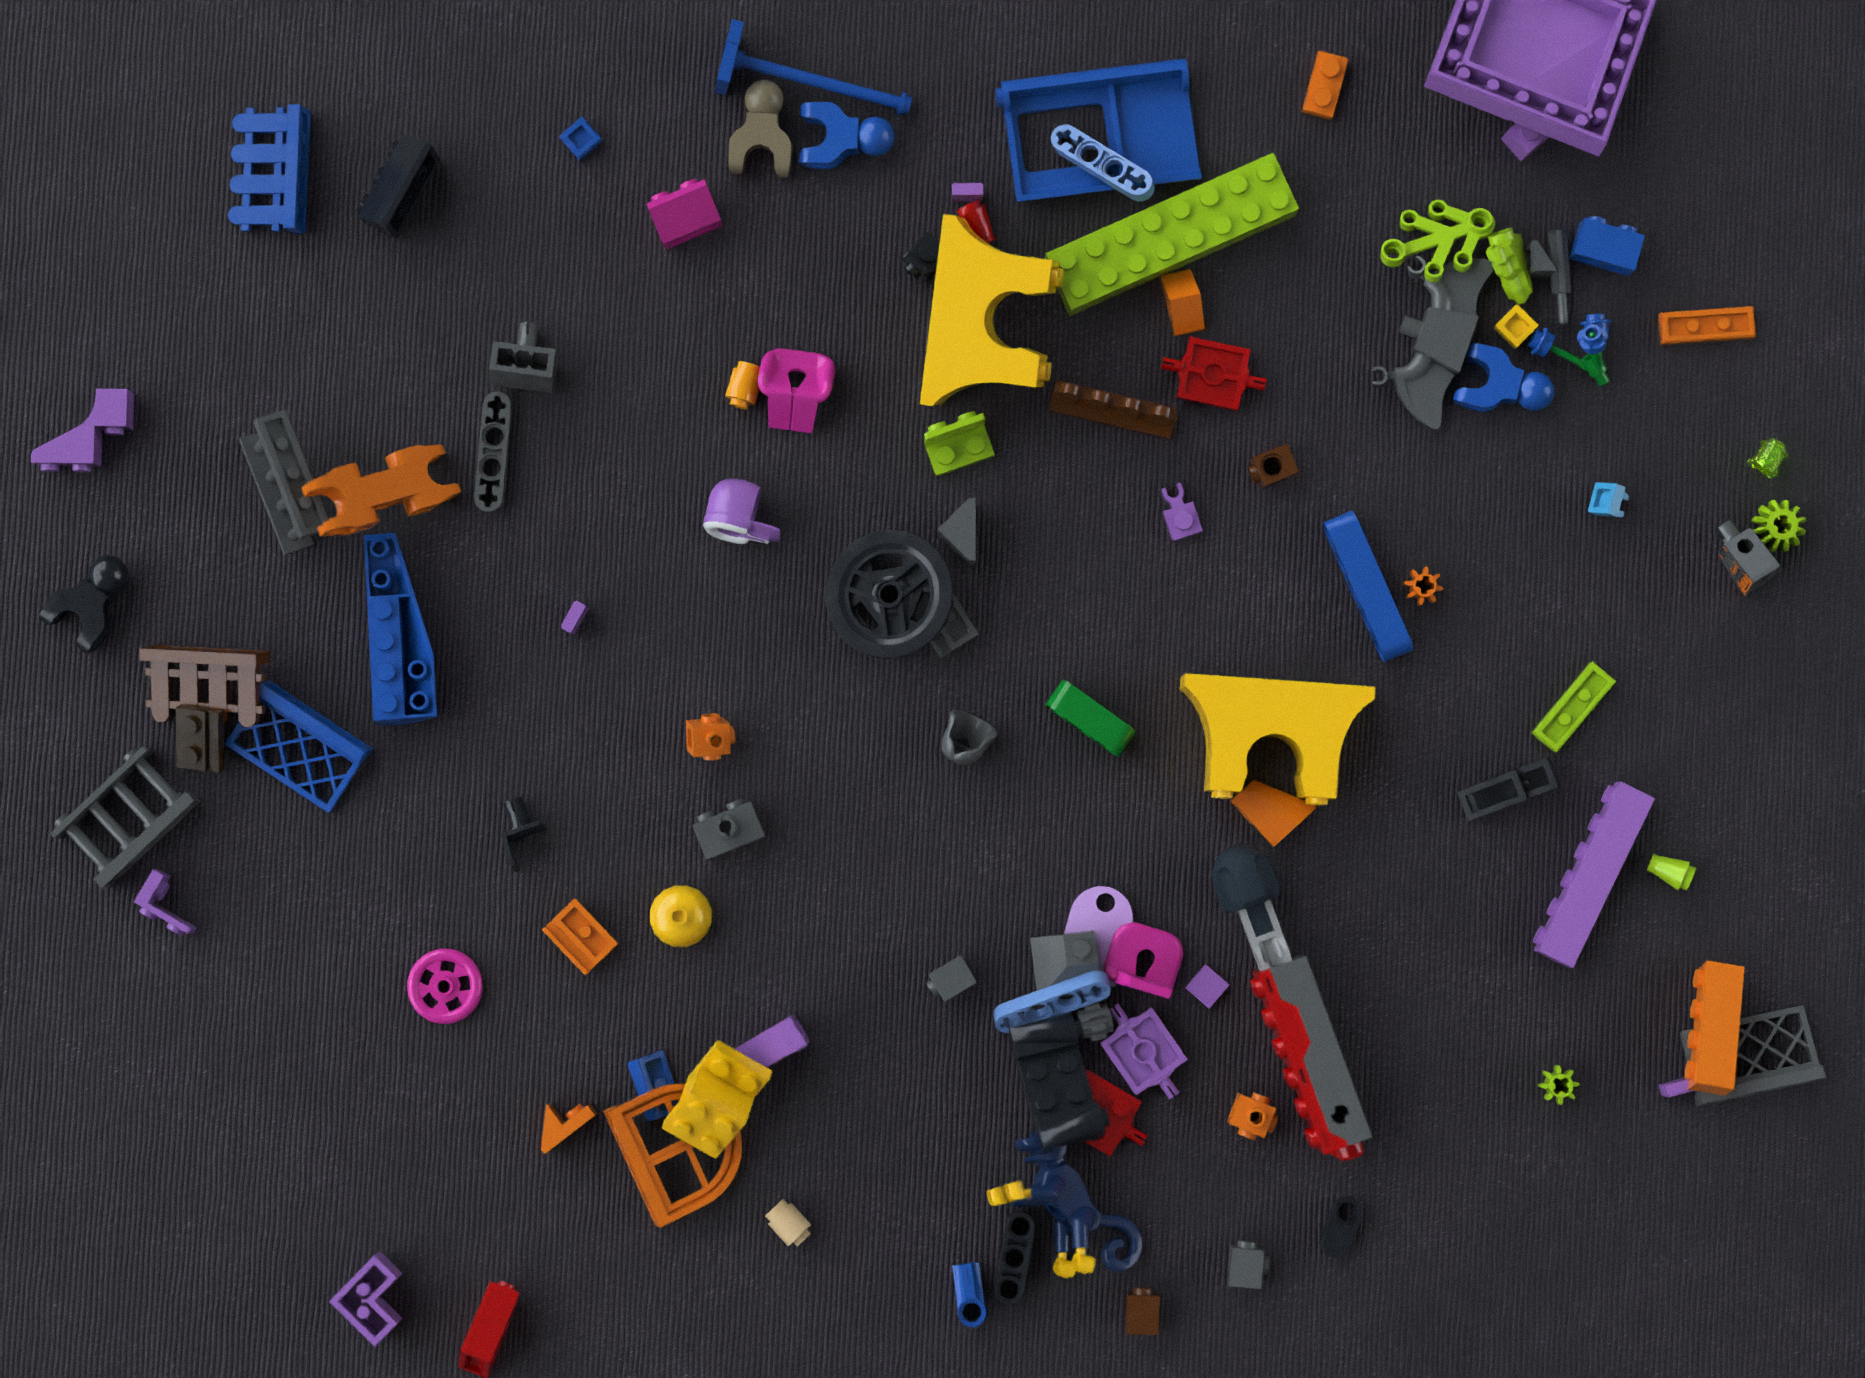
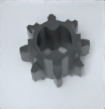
[1076,1002,1113,1042]

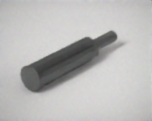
[1548,229,1571,325]

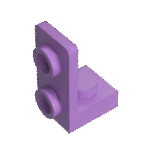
[134,869,197,936]

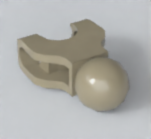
[729,79,793,178]

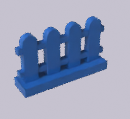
[228,104,311,234]

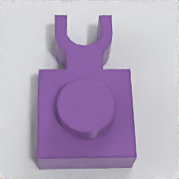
[1161,483,1203,542]

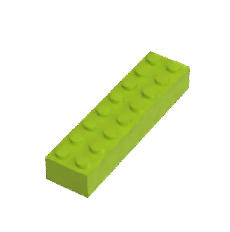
[1044,152,1299,316]

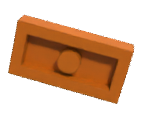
[1302,51,1349,120]

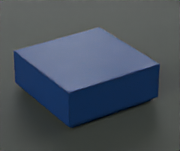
[559,117,603,161]

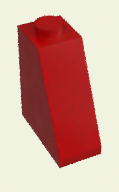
[458,1281,520,1378]

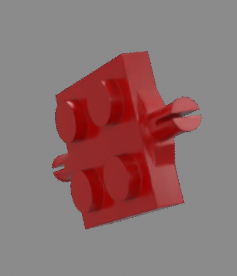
[1160,337,1267,411]
[1083,1070,1148,1157]

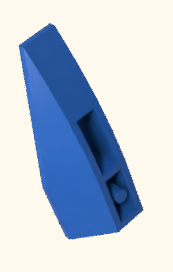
[364,533,438,726]

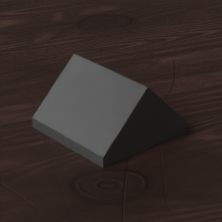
[937,497,976,567]

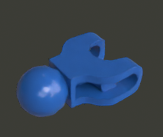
[798,102,895,170]
[1453,343,1555,413]

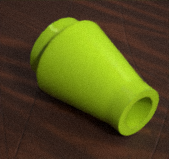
[1646,854,1696,891]

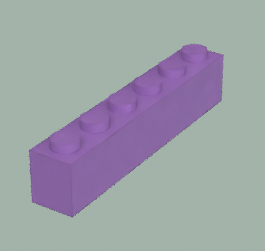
[1533,781,1655,968]

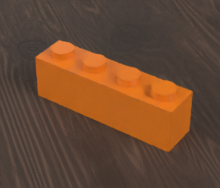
[1685,960,1745,1096]

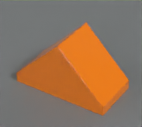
[1160,269,1205,337]

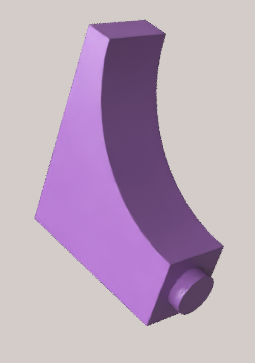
[735,1014,810,1067]

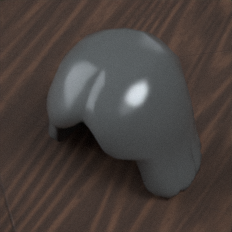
[941,710,997,766]

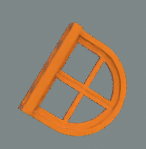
[603,1084,742,1228]

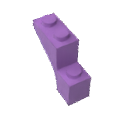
[31,389,134,473]

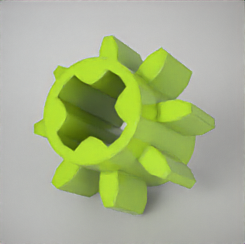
[1537,1065,1580,1105]

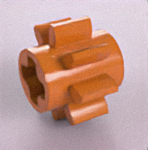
[1402,566,1443,606]

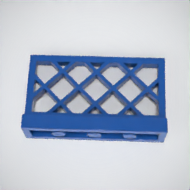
[225,680,373,813]

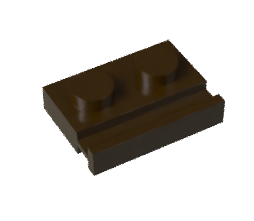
[176,704,224,773]

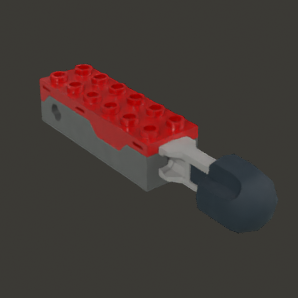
[1212,844,1372,1161]

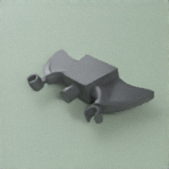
[1371,256,1494,430]

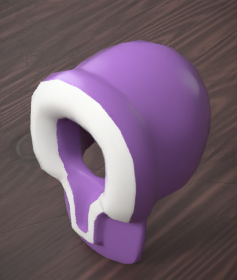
[703,478,781,544]

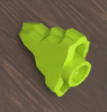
[1486,228,1533,305]

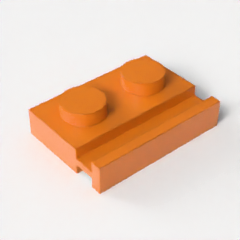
[542,898,619,975]

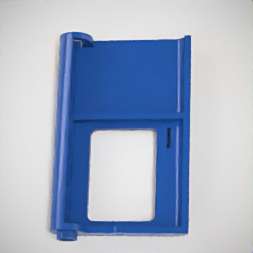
[995,58,1202,202]

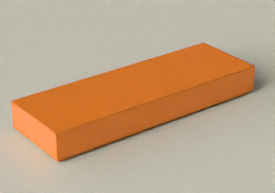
[1658,306,1756,345]

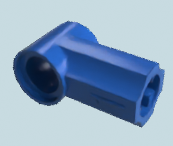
[952,1262,986,1327]

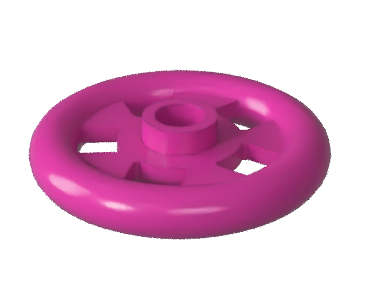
[407,948,483,1024]

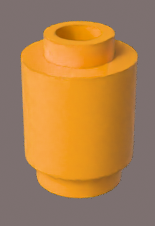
[725,361,760,410]

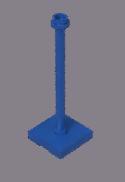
[714,19,912,115]

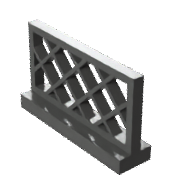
[1679,1005,1826,1107]

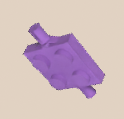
[1100,1003,1188,1099]

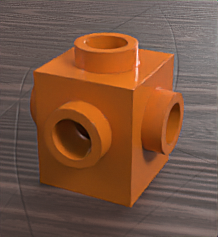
[686,713,735,760]
[1226,1092,1278,1140]

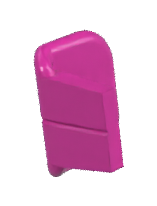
[758,348,836,433]
[1104,922,1183,999]

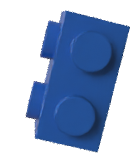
[1569,216,1645,276]

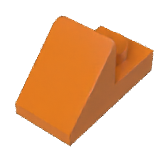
[541,1103,598,1154]

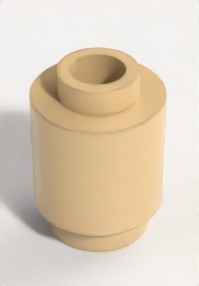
[765,1199,811,1246]

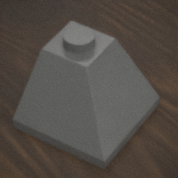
[1030,930,1099,998]

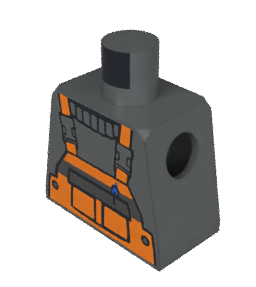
[1715,520,1780,596]

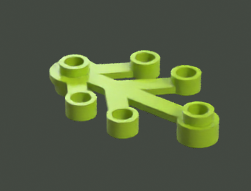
[1380,199,1495,283]

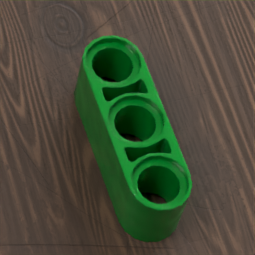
[1045,679,1137,757]

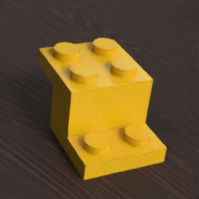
[662,1040,772,1159]

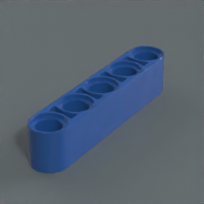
[1323,510,1413,663]

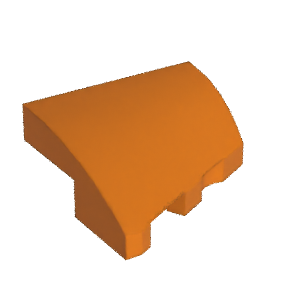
[1230,780,1317,847]

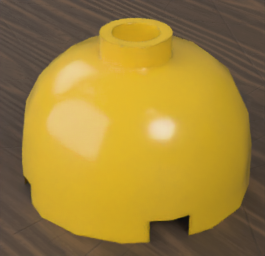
[650,885,712,947]

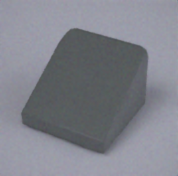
[1524,240,1556,278]

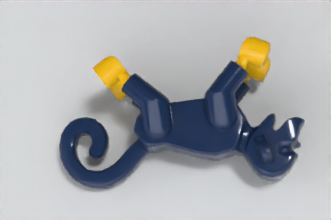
[986,1131,1143,1278]

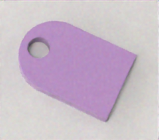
[1064,886,1133,987]

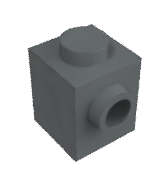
[926,955,977,1002]
[1227,1240,1269,1289]

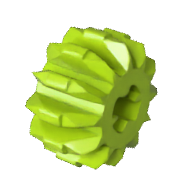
[1752,500,1806,552]

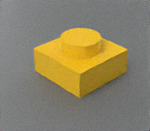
[1493,304,1539,349]

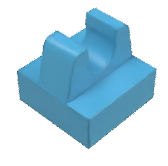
[1588,482,1629,517]

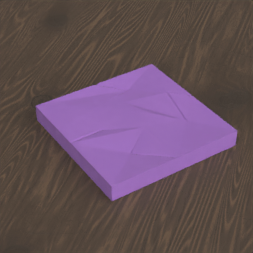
[1424,0,1657,157]

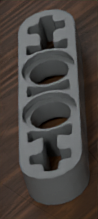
[474,391,513,514]

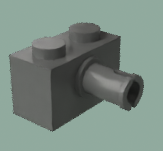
[489,322,556,393]
[692,798,766,860]

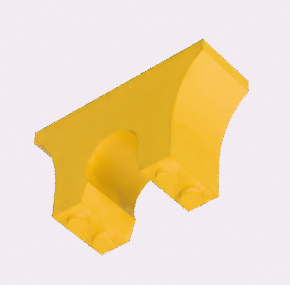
[920,214,1064,406]
[1179,673,1375,806]

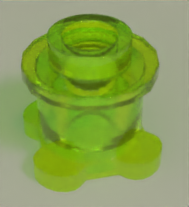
[1747,438,1789,478]

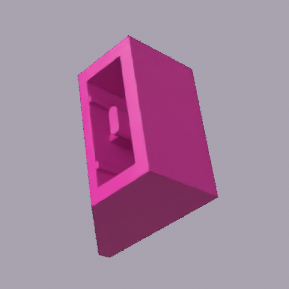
[646,179,723,250]

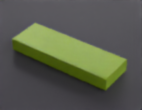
[1531,661,1616,753]

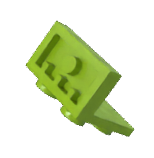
[924,411,995,477]

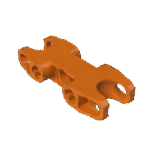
[302,445,461,536]

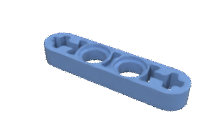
[1051,125,1155,202]
[994,971,1111,1033]

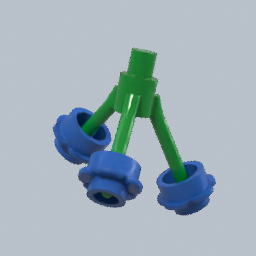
[1528,314,1612,386]

